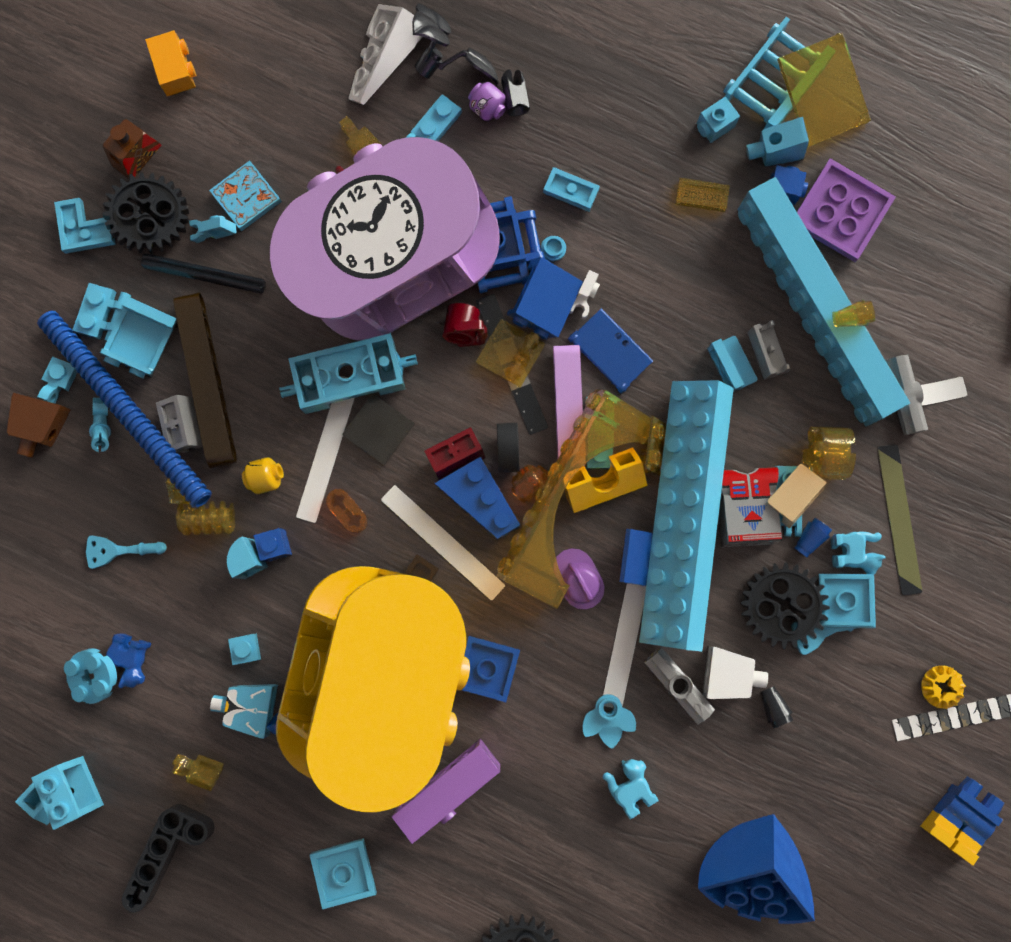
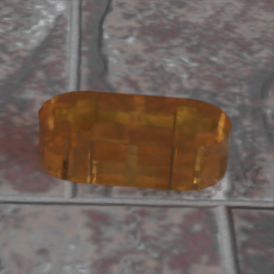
[326,489,368,533]

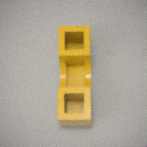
[560,447,648,513]

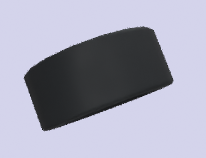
[497,423,520,472]

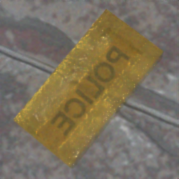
[675,178,730,212]

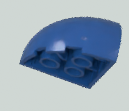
[698,814,815,924]

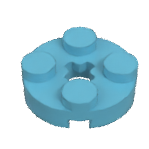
[64,648,117,704]

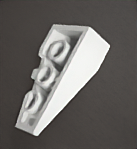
[349,4,422,105]

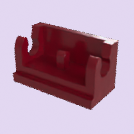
[424,427,485,480]

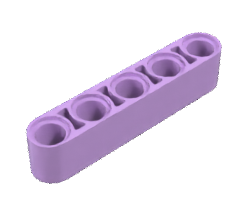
[553,345,585,471]

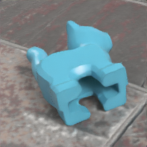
[831,531,886,574]
[603,759,658,820]

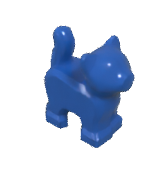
[106,633,151,688]

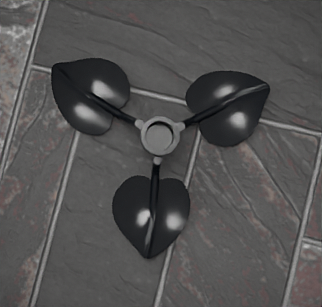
[412,3,499,86]

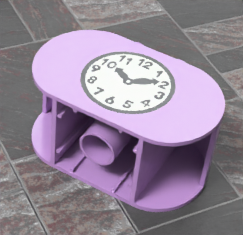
[270,137,500,341]

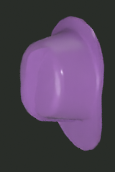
[553,548,604,609]

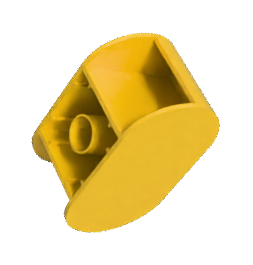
[276,566,470,812]

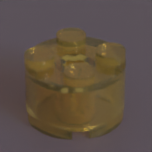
[803,426,856,480]

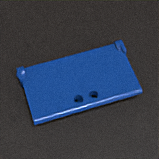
[568,308,653,394]

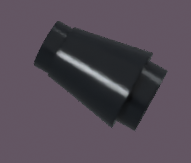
[760,686,793,729]

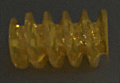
[176,501,235,535]

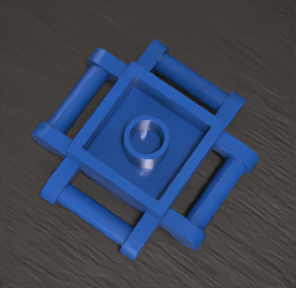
[478,196,545,293]

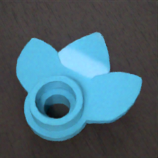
[583,694,636,749]

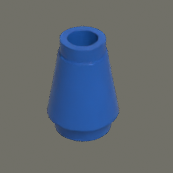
[795,518,832,557]

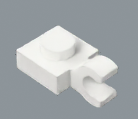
[570,270,600,320]

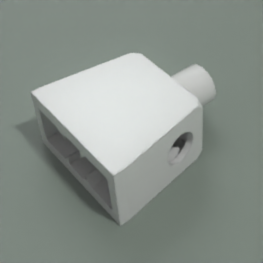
[703,646,768,699]

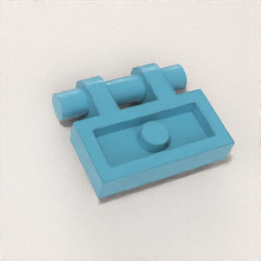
[73,283,131,341]

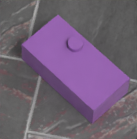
[391,738,500,844]

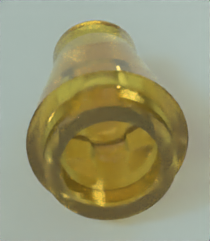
[832,300,875,328]

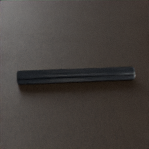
[141,254,266,294]

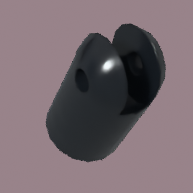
[501,69,530,116]

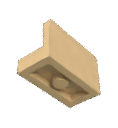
[767,464,827,528]

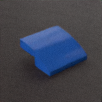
[620,529,653,586]

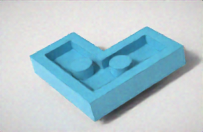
[54,198,116,254]

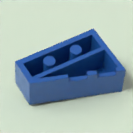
[435,457,521,540]

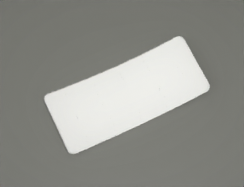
[921,377,967,405]

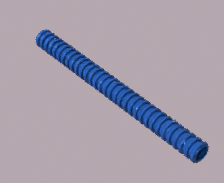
[37,311,212,508]

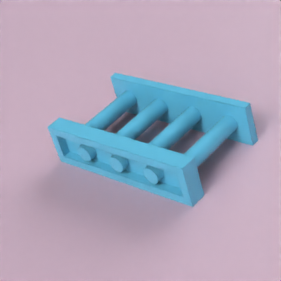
[723,17,835,129]

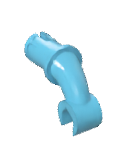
[89,398,111,452]

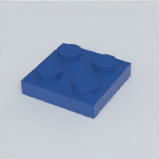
[462,636,520,702]

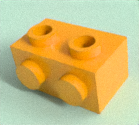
[145,30,197,96]

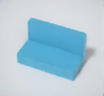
[707,336,757,392]

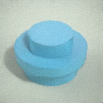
[541,236,566,261]

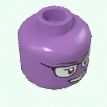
[468,82,506,121]

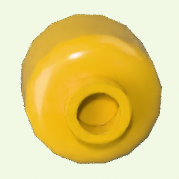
[242,457,284,494]

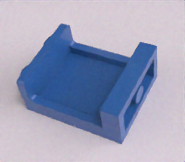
[506,257,583,340]

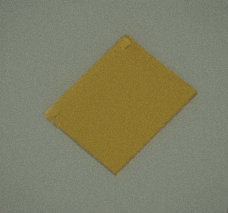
[777,32,871,147]

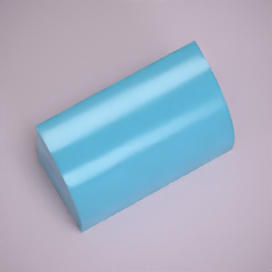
[227,536,268,579]

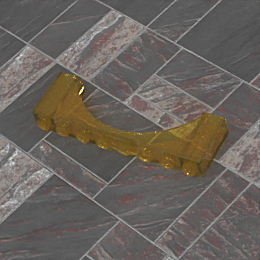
[496,389,656,609]

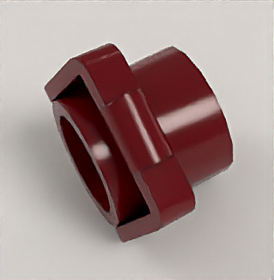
[442,303,488,347]

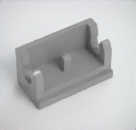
[747,320,790,380]
[156,395,203,453]

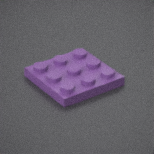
[797,158,896,262]

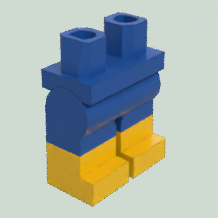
[920,776,1004,866]

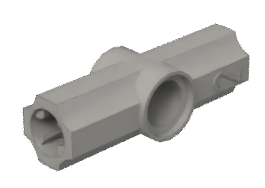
[885,355,928,435]
[644,647,715,725]

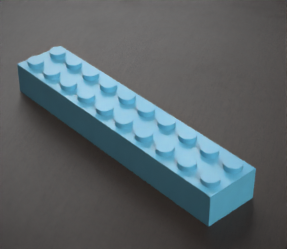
[738,177,910,427]
[639,380,734,652]

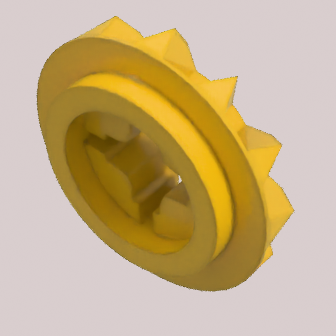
[921,666,966,709]

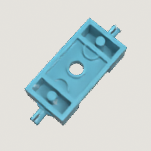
[279,333,418,414]

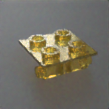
[476,319,545,388]
[640,416,667,476]

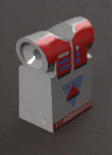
[719,467,782,548]

